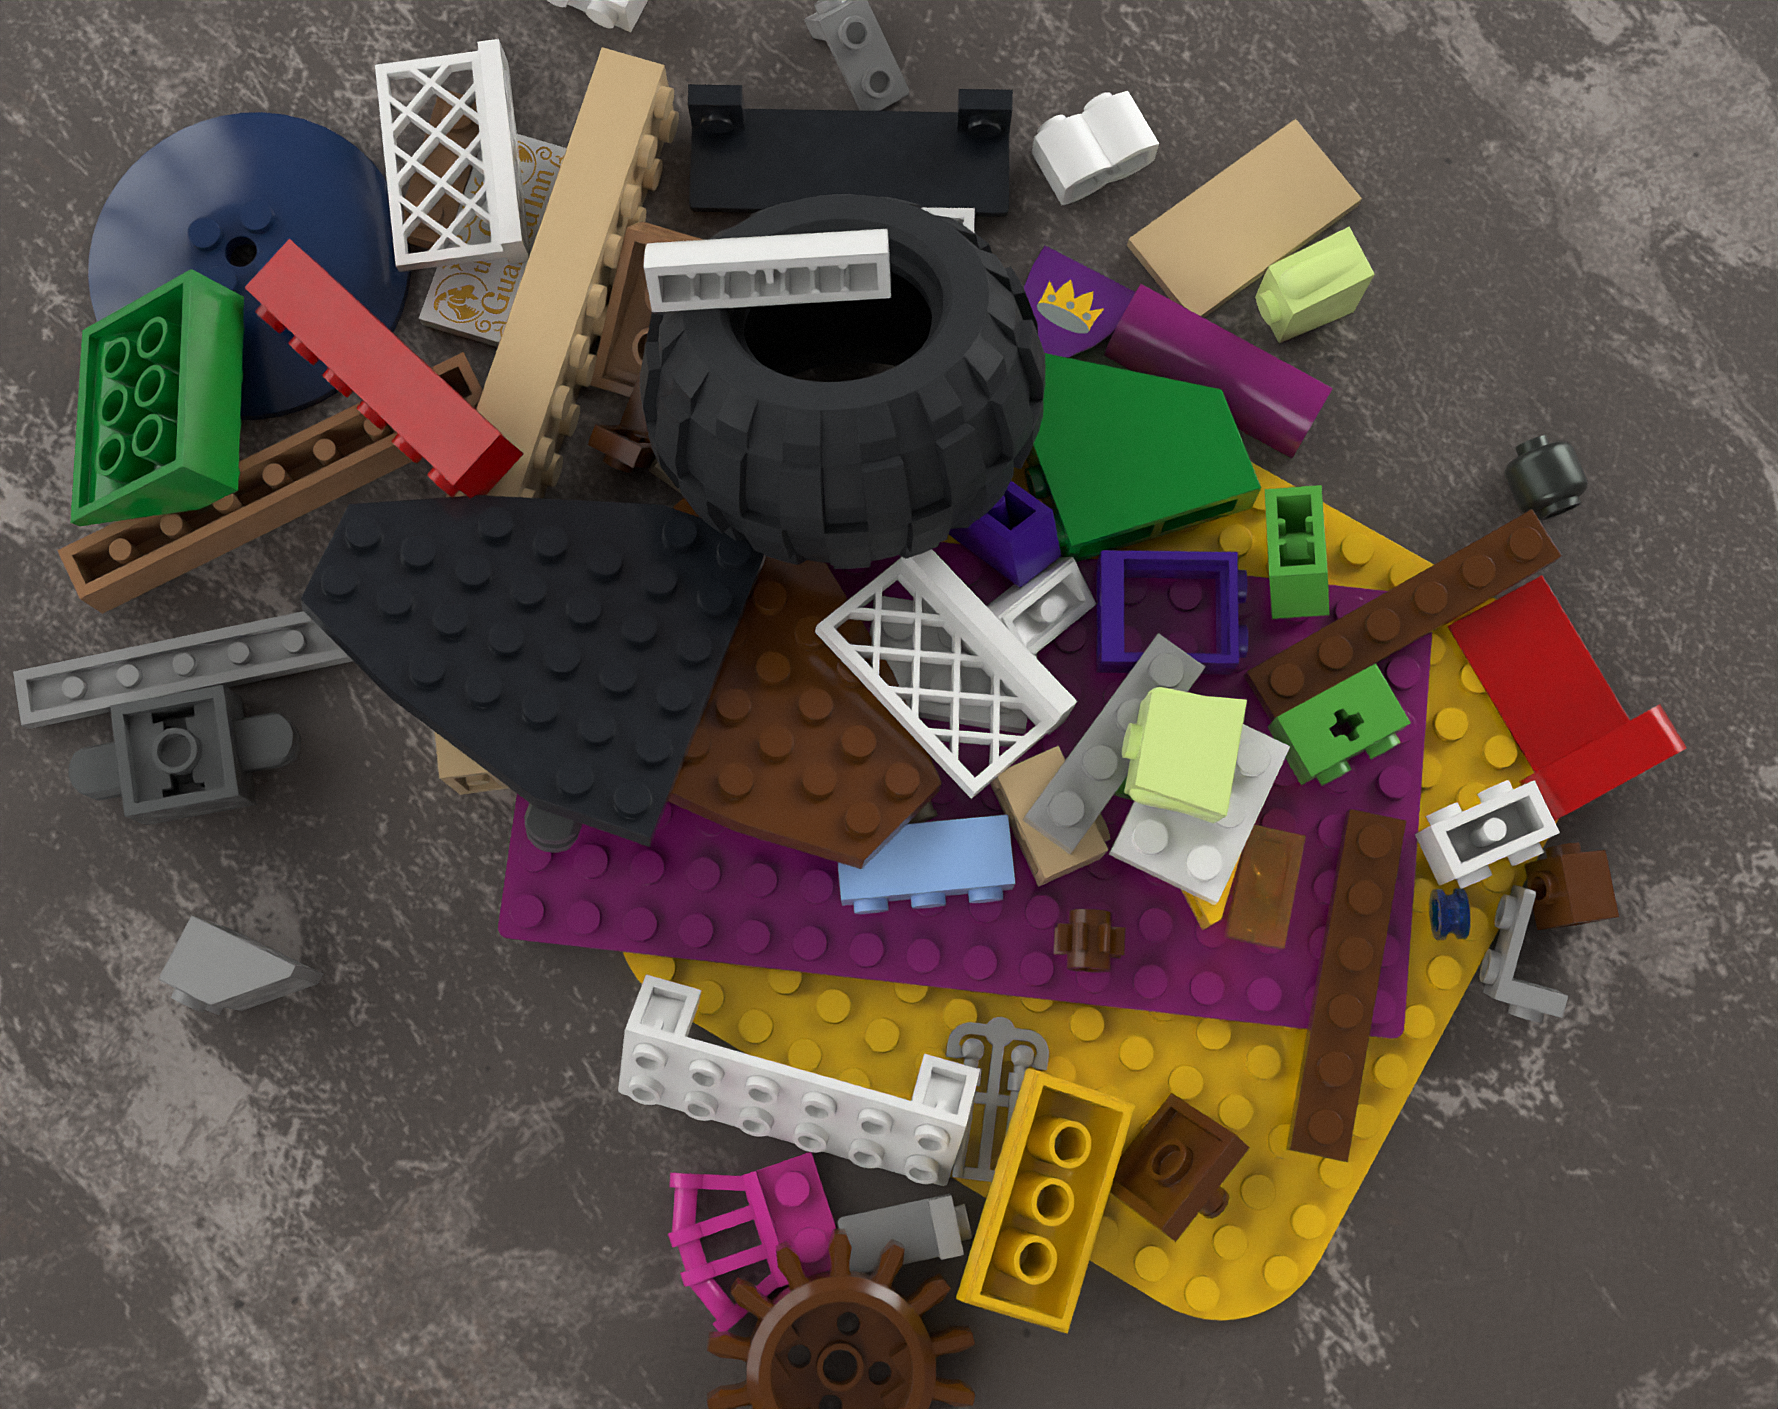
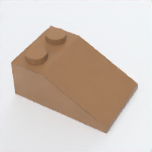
[590,221,703,397]

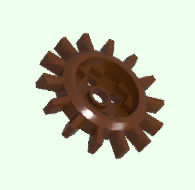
[707,1229,975,1409]

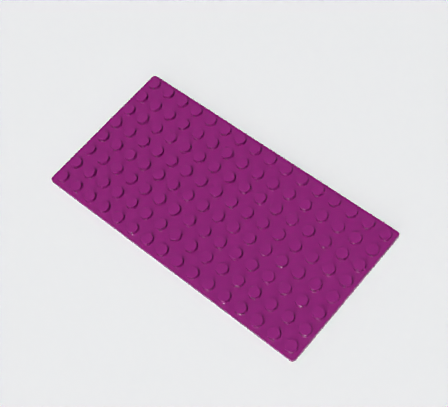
[498,542,1432,1039]

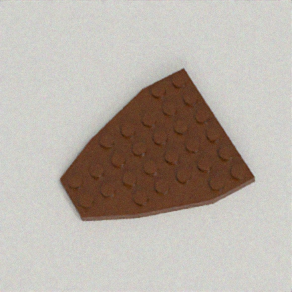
[668,498,942,869]

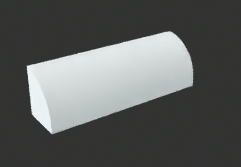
[644,229,891,312]

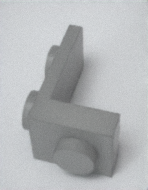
[804,0,909,111]
[1479,885,1568,1023]
[838,1194,972,1273]

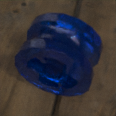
[1429,888,1470,940]

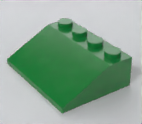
[70,269,244,526]

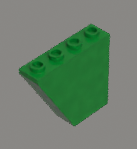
[1025,353,1261,562]

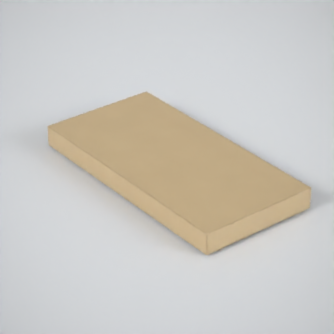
[1127,119,1362,318]

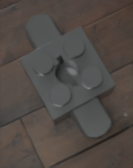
[68,685,301,825]

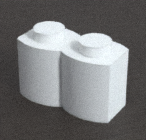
[1032,91,1159,205]

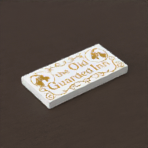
[419,134,567,347]

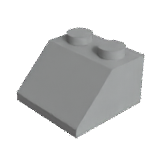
[158,916,323,1015]

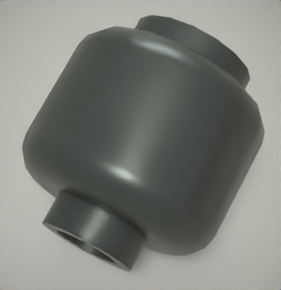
[1504,435,1588,521]

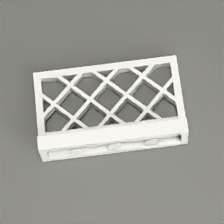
[375,39,530,272]
[815,549,1077,799]

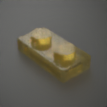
[1224,825,1306,950]

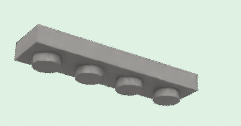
[1023,633,1205,854]

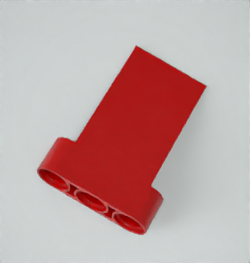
[1447,575,1687,821]

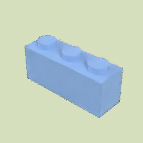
[838,815,1015,914]

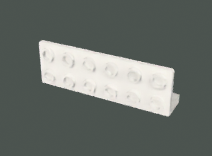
[618,975,980,1186]

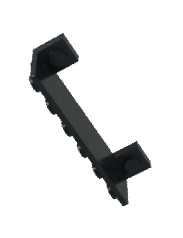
[687,84,1013,217]

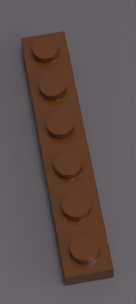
[1243,509,1562,722]
[1286,809,1406,1162]

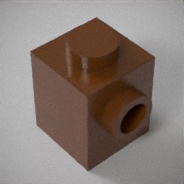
[1524,842,1619,931]

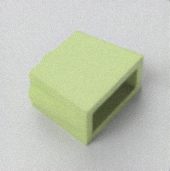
[1255,226,1375,343]
[1122,687,1247,823]

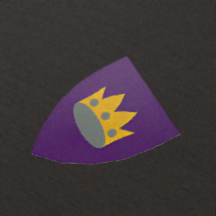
[1024,246,1135,358]

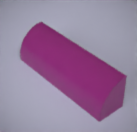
[1104,284,1333,458]

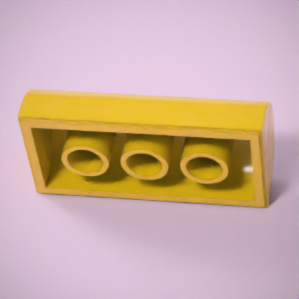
[956,1068,1136,1334]

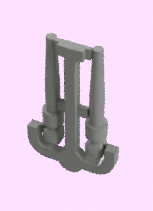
[946,1017,1049,1182]

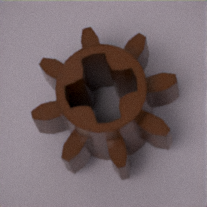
[1054,909,1126,973]

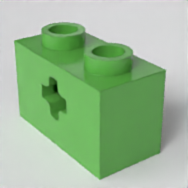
[1265,485,1329,619]
[1268,664,1411,786]

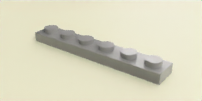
[13,611,353,729]

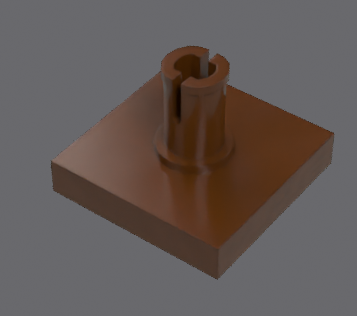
[1110,1093,1249,1242]

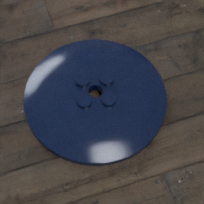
[88,112,411,420]

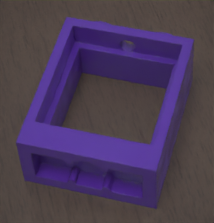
[1096,550,1248,675]

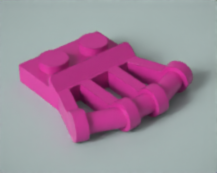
[668,1152,837,1331]

